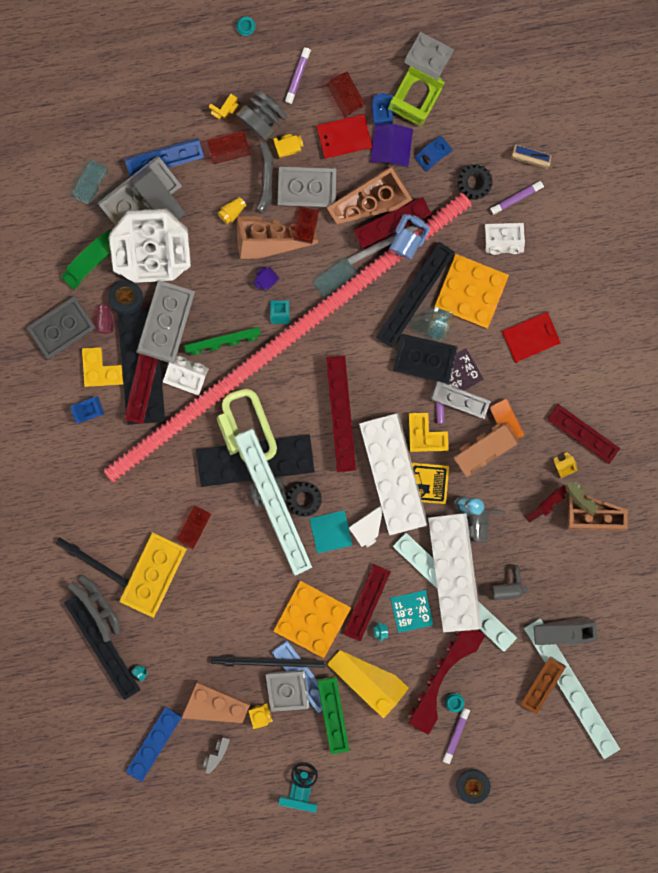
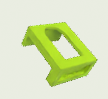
[388,66,445,127]

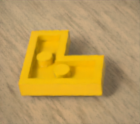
[82,347,123,387]
[409,413,449,452]

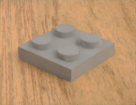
[404,32,454,80]
[266,670,310,712]

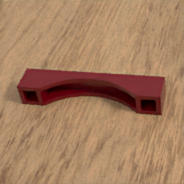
[326,355,356,472]
[407,629,486,735]

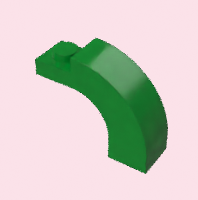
[61,229,112,290]

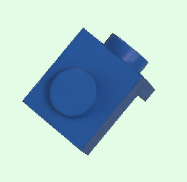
[371,93,393,124]
[71,396,105,424]

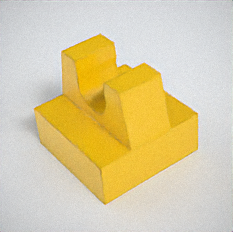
[554,452,578,479]

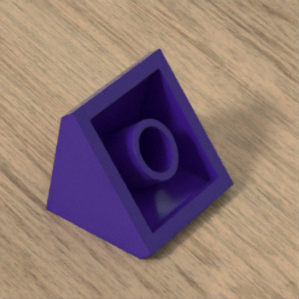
[371,124,413,167]

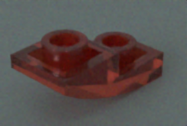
[293,207,319,244]
[176,506,212,550]

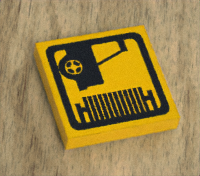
[412,463,449,504]

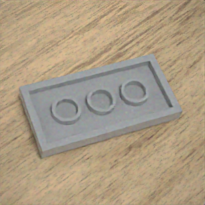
[98,156,182,226]
[137,280,195,364]

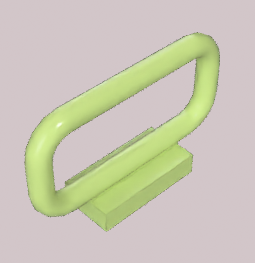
[217,389,277,461]

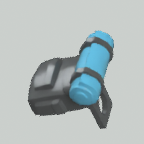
[454,496,505,543]

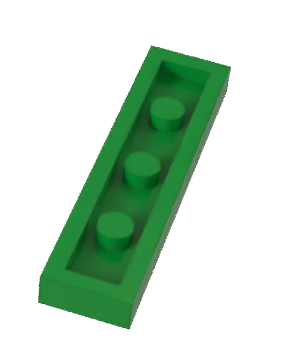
[184,327,261,356]
[317,676,350,755]

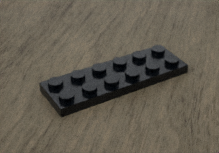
[117,308,166,425]
[196,434,315,487]

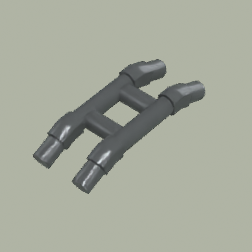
[257,142,273,214]
[68,575,121,642]

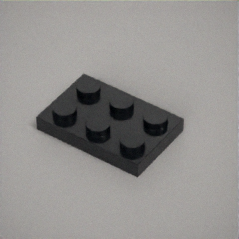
[393,334,458,384]

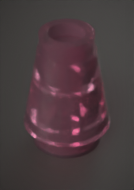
[96,305,115,334]

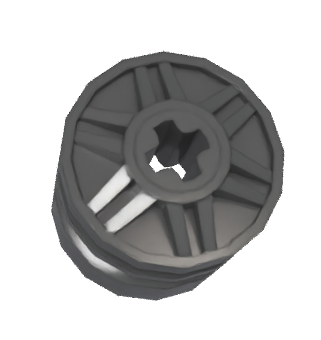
[236,90,288,142]

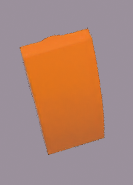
[490,399,525,438]

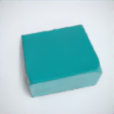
[270,300,290,324]

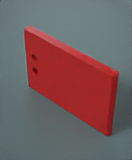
[316,114,372,159]
[502,312,561,363]

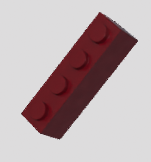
[354,197,431,249]

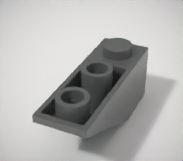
[534,617,597,645]

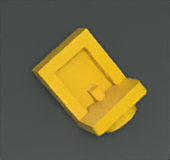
[209,94,239,120]

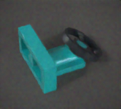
[278,762,318,813]

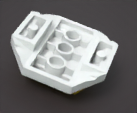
[110,209,191,283]

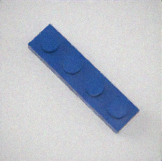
[125,138,204,177]
[126,706,182,782]

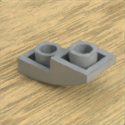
[203,735,230,774]

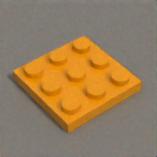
[434,254,509,329]
[273,580,351,658]

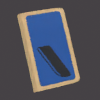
[511,145,552,169]

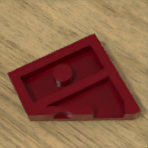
[525,484,567,523]

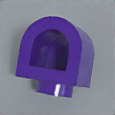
[253,267,280,292]

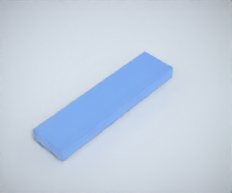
[272,641,322,713]

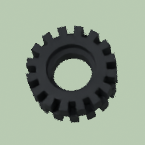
[457,164,493,200]
[287,482,322,517]

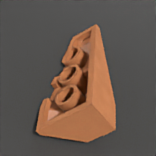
[327,165,412,224]
[237,216,319,259]

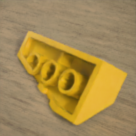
[327,650,409,718]

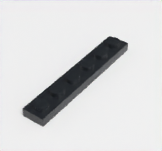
[376,241,455,348]
[64,595,141,700]

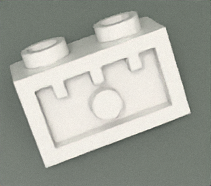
[485,223,525,255]
[163,356,209,395]

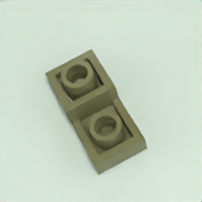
[565,481,599,516]

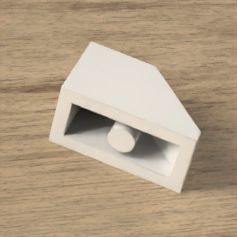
[349,506,383,548]

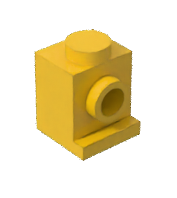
[273,134,304,159]
[249,703,273,729]

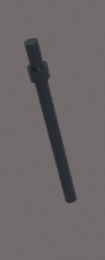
[56,537,129,588]
[210,655,326,668]

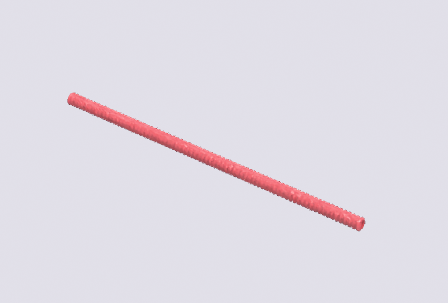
[104,193,472,483]

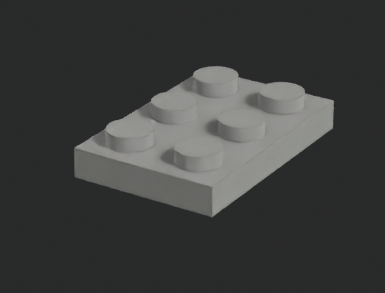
[278,167,337,208]

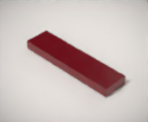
[124,353,158,424]
[547,404,621,464]
[343,564,391,642]

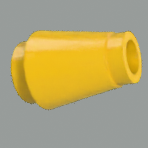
[218,197,247,224]

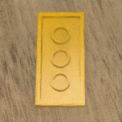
[119,532,187,618]

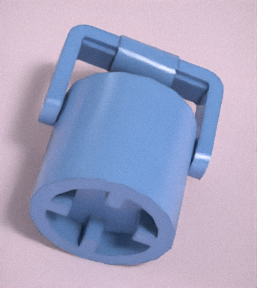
[389,214,430,260]

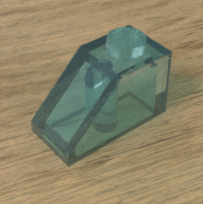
[427,307,453,340]

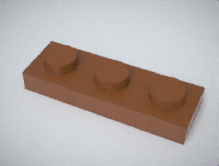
[520,656,567,715]

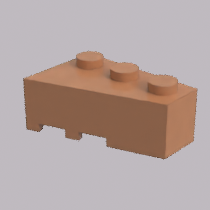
[454,422,520,477]
[567,494,628,532]
[182,681,251,723]

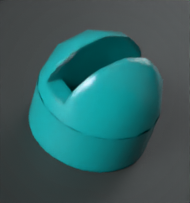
[131,665,148,682]

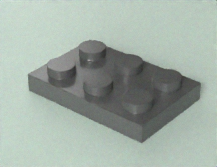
[27,296,96,360]

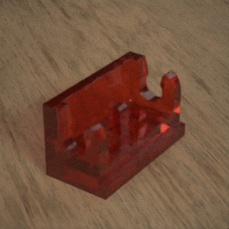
[327,72,365,118]
[207,131,251,164]

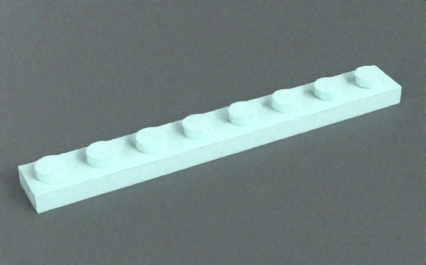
[234,428,312,575]
[393,533,517,652]
[524,618,620,759]

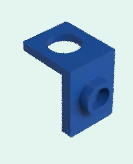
[415,136,453,172]

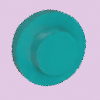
[236,17,256,36]
[373,622,388,642]
[445,693,465,712]

